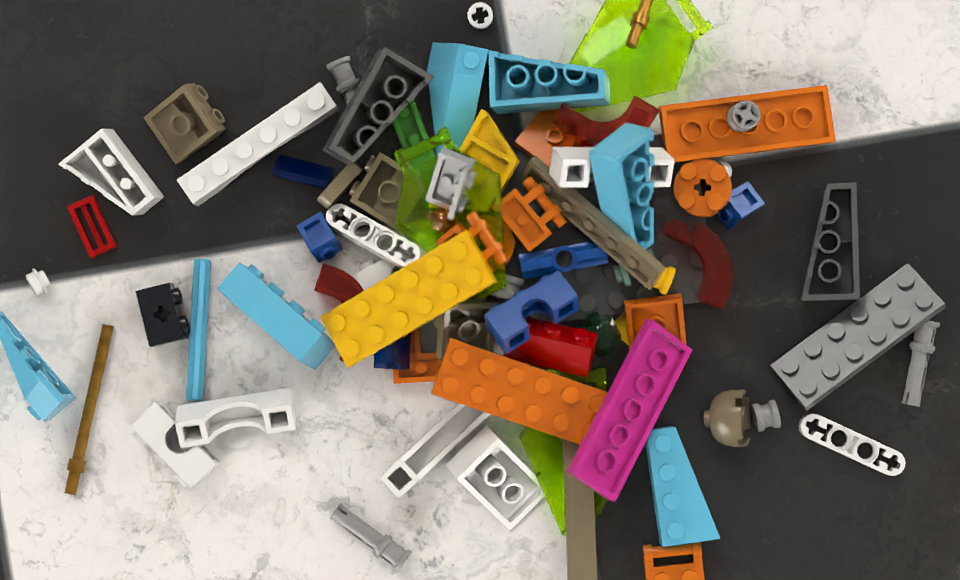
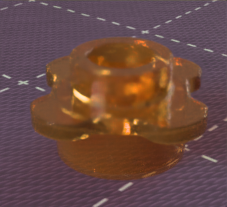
[426,207,461,233]

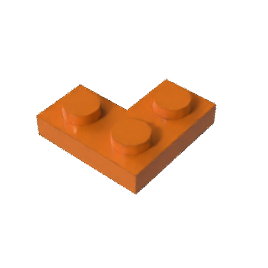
[392,327,441,384]

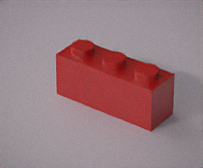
[503,316,598,377]

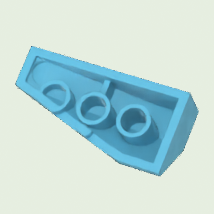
[427,42,489,159]
[0,311,76,421]

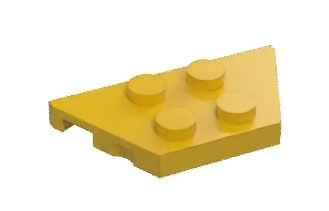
[428,109,520,212]

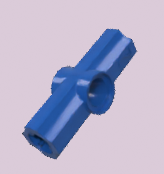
[518,241,608,280]

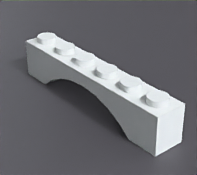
[177,82,339,206]
[379,404,490,499]

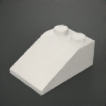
[446,425,551,530]

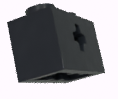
[136,282,190,347]

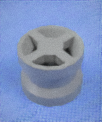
[726,100,761,133]
[491,273,525,300]
[751,400,781,432]

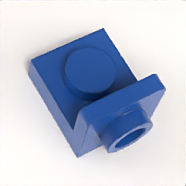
[717,181,765,230]
[296,211,343,263]

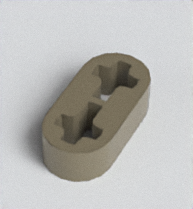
[317,162,364,210]

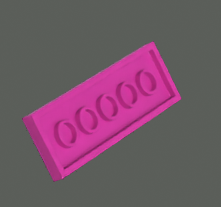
[567,319,692,502]

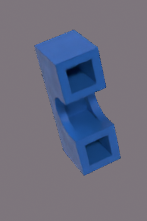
[484,270,579,354]

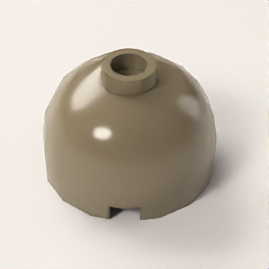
[704,389,751,447]

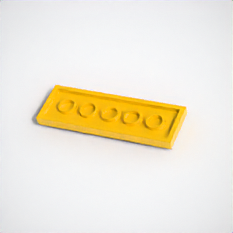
[320,230,497,368]

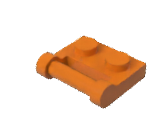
[642,542,705,580]

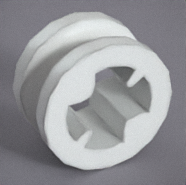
[467,2,493,29]

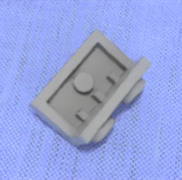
[425,147,477,221]

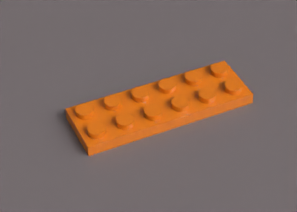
[658,85,836,163]
[431,338,608,445]

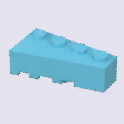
[488,50,610,114]
[589,122,654,250]
[217,262,335,370]
[645,426,720,547]

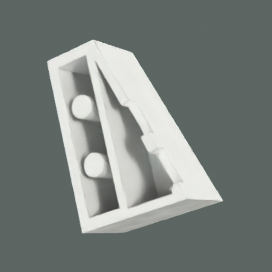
[58,129,164,215]

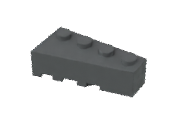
[322,47,434,165]
[800,183,860,301]

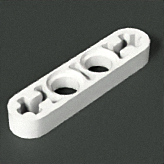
[326,204,423,269]
[798,413,906,476]

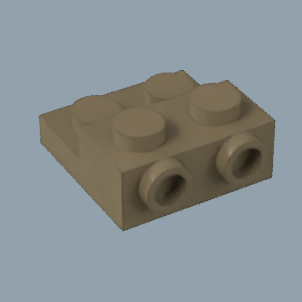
[143,83,226,165]
[349,152,429,232]
[433,291,498,361]

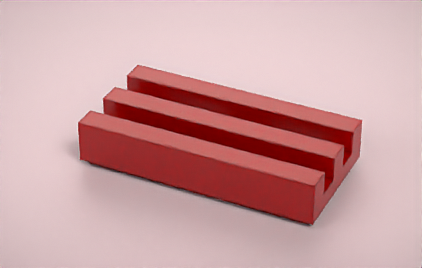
[67,195,118,259]

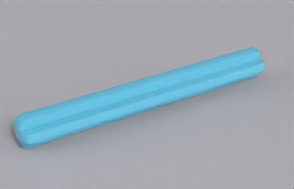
[186,259,211,401]

